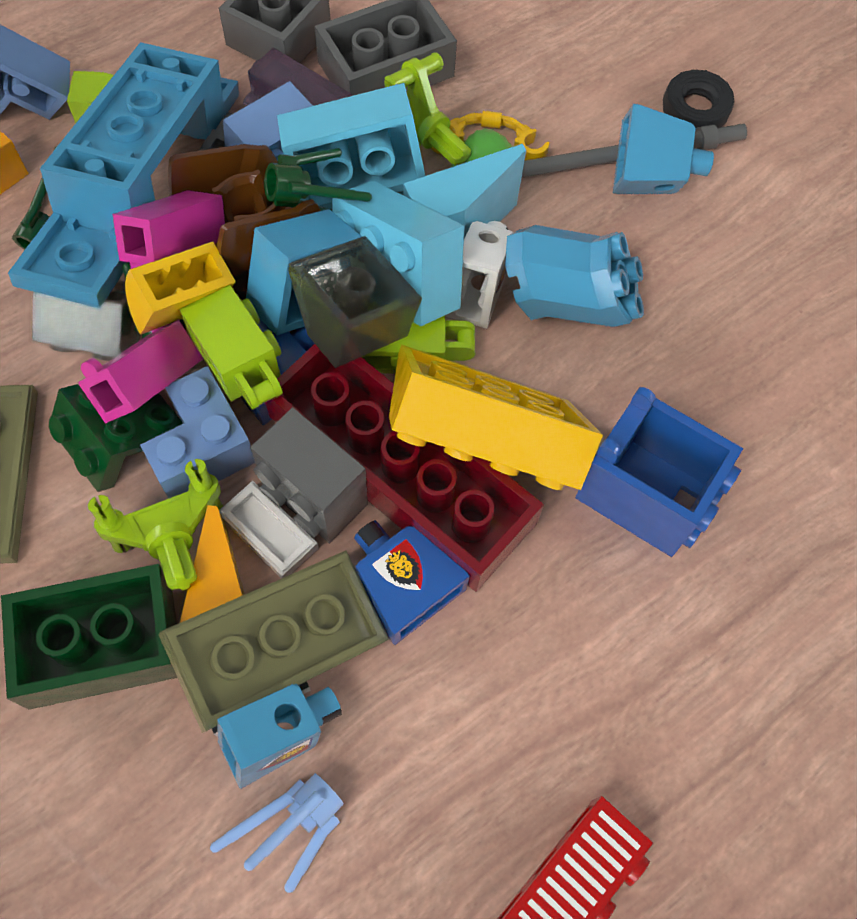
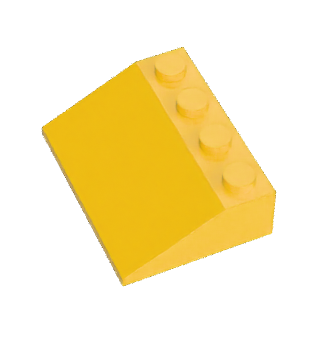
[389,345,603,490]

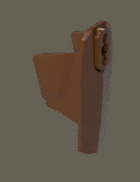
[168,144,332,294]

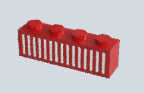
[497,796,653,919]

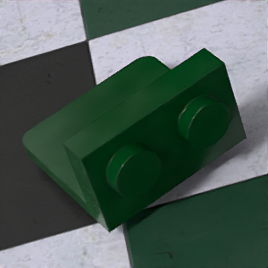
[48,384,183,492]

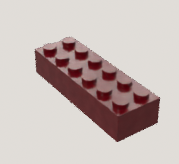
[265,331,544,592]

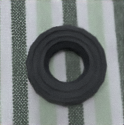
[663,69,734,128]

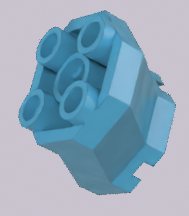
[505,225,644,327]

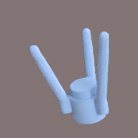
[210,773,344,893]

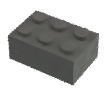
[315,0,457,99]

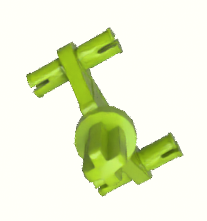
[384,52,471,166]
[88,459,223,591]

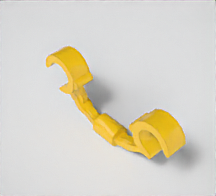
[431,110,550,161]

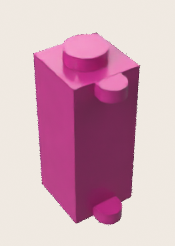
[112,190,225,269]
[77,319,203,423]

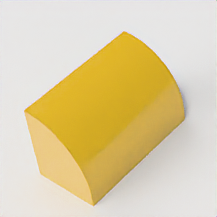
[125,242,236,335]

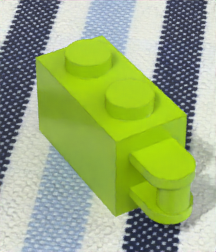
[179,285,283,410]
[354,302,475,374]

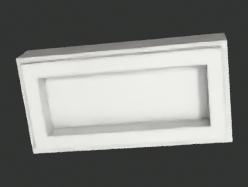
[219,481,319,579]

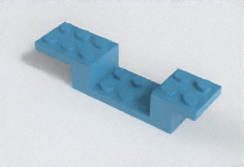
[8,42,239,309]

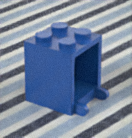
[575,387,744,557]

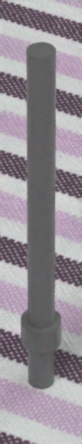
[522,124,747,178]

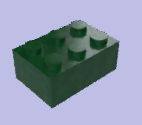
[1,564,178,710]

